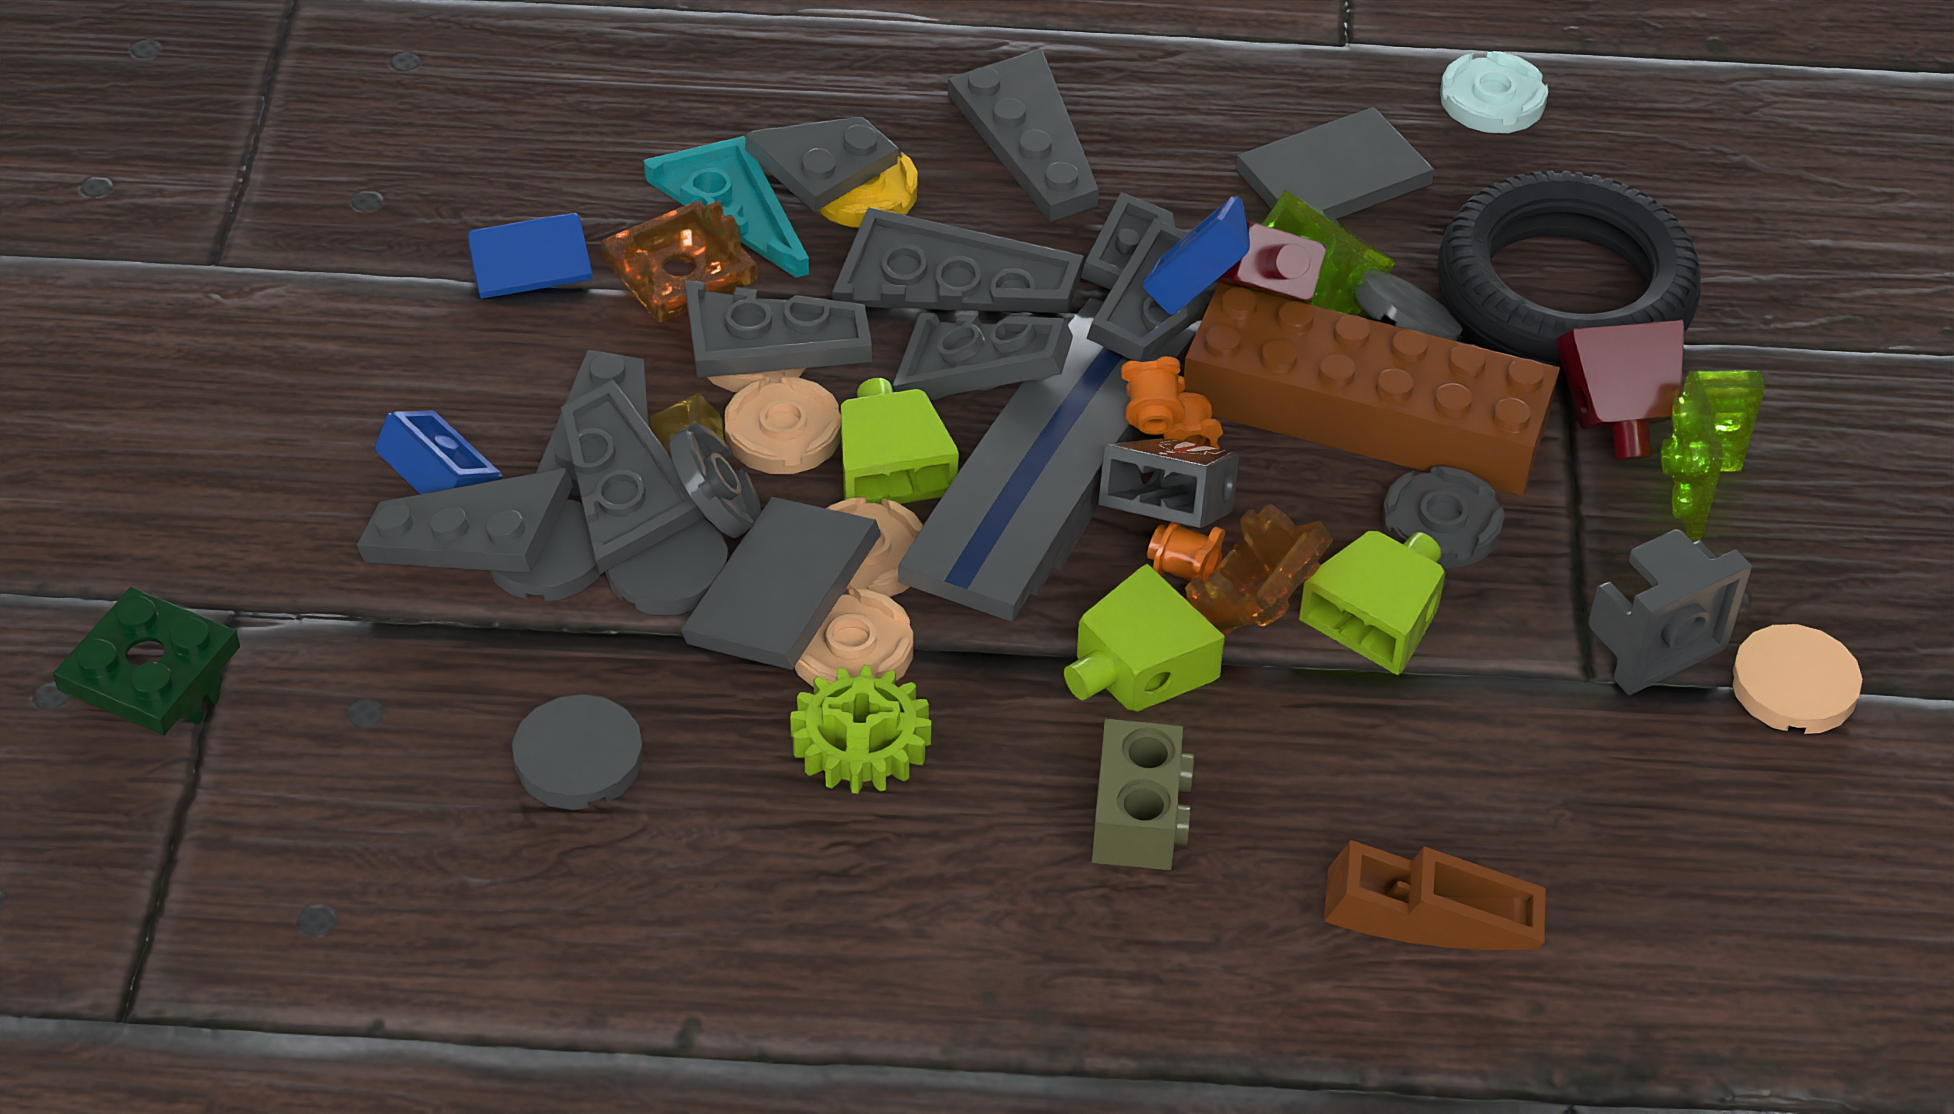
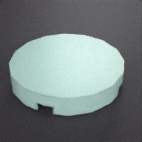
[1440,51,1548,133]

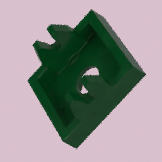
[53,587,240,736]

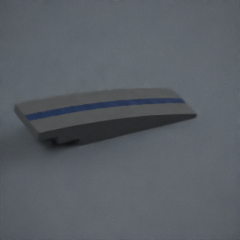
[898,298,1196,622]

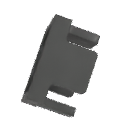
[1588,529,1752,695]

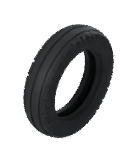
[1438,171,1701,380]

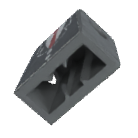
[1098,438,1239,528]

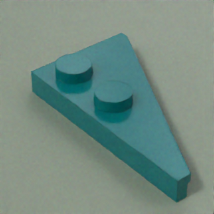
[643,136,809,278]

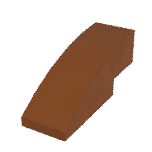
[1324,840,1546,951]

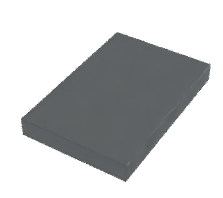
[1236,107,1434,234]
[681,497,881,670]

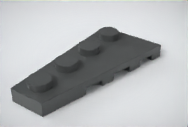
[948,48,1099,222]
[832,207,1084,313]

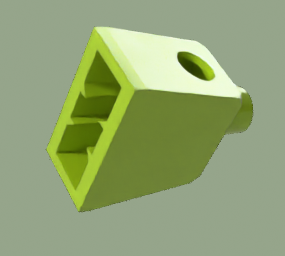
[841,378,959,505]
[1299,531,1446,676]
[1064,564,1225,712]

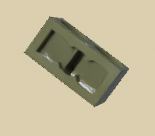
[1092,719,1194,870]

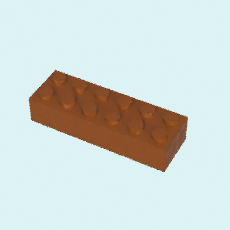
[1183,282,1560,497]

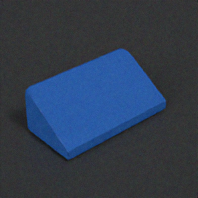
[1142,196,1250,315]
[467,213,593,299]
[375,410,503,494]

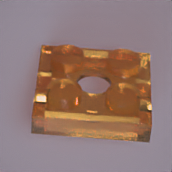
[601,200,757,323]
[1185,504,1334,635]

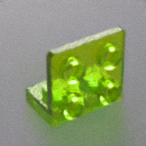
[1661,371,1765,540]

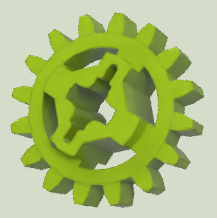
[790,665,932,794]

